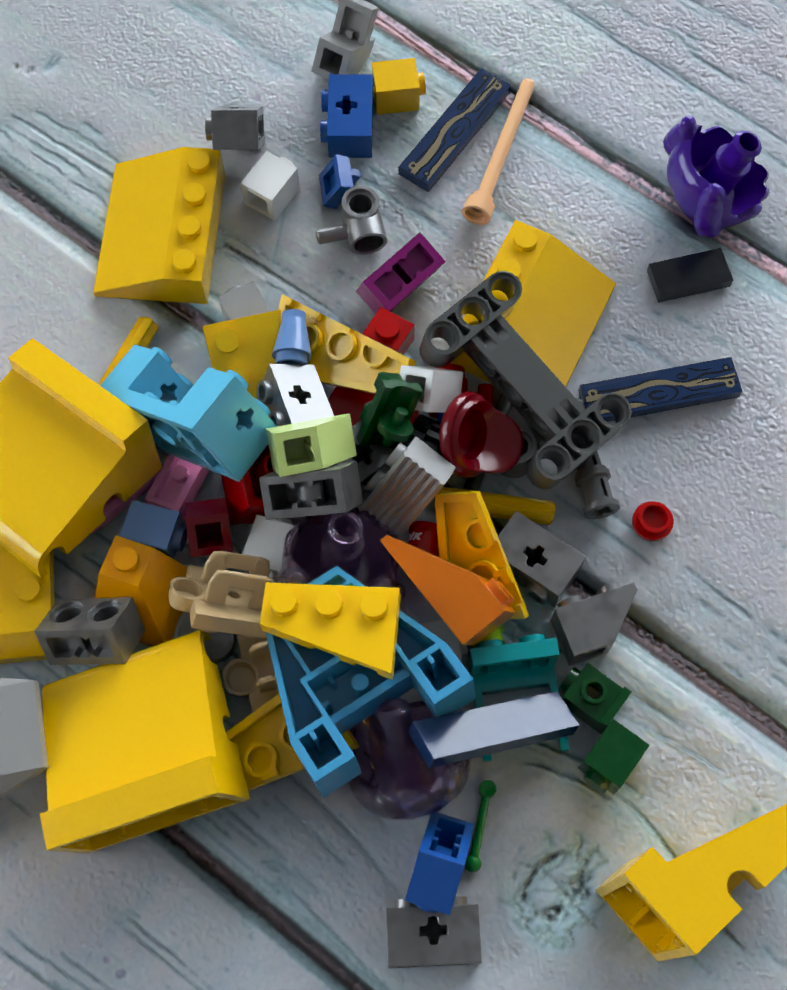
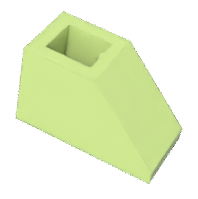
[266,413,357,477]

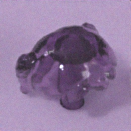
[271,507,406,603]
[348,698,471,820]

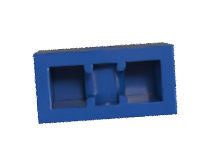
[320,74,373,158]
[405,811,475,915]

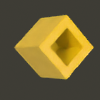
[372,58,426,115]

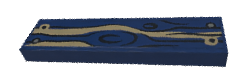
[398,68,511,192]
[578,357,743,422]

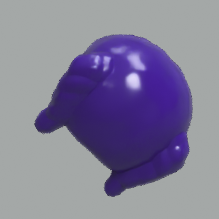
[663,115,770,238]

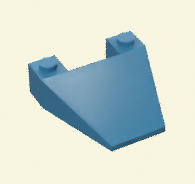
[266,566,476,798]

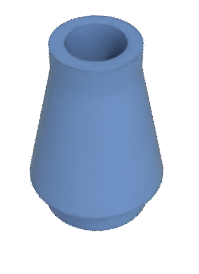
[272,309,312,364]

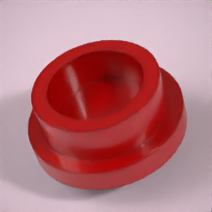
[632,501,674,542]

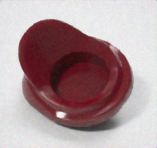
[439,392,523,478]

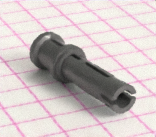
[571,398,620,519]

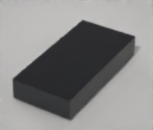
[647,248,733,303]

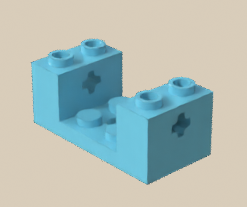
[100,344,277,481]

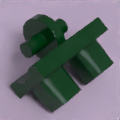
[356,372,423,449]

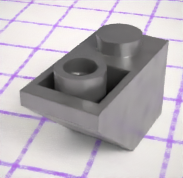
[550,582,637,666]

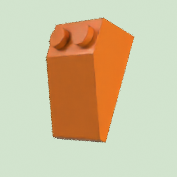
[380,535,516,646]

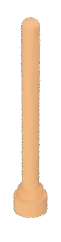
[462,78,534,225]

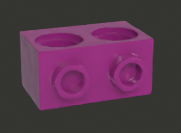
[356,232,446,314]

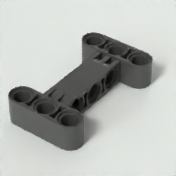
[419,271,632,489]

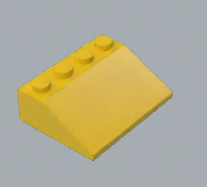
[93,147,226,304]
[451,219,616,387]

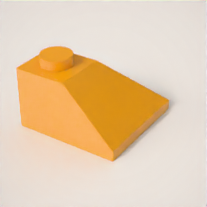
[95,535,188,646]

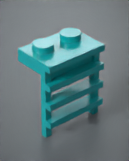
[467,634,570,762]

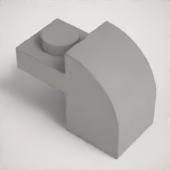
[311,0,379,80]

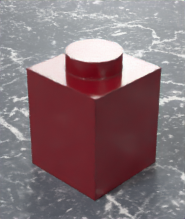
[185,497,233,558]

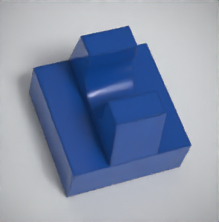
[319,154,361,209]

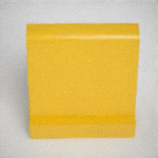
[0,338,162,578]
[40,629,250,854]
[595,804,787,962]

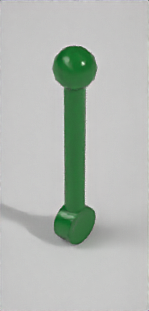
[465,780,496,873]

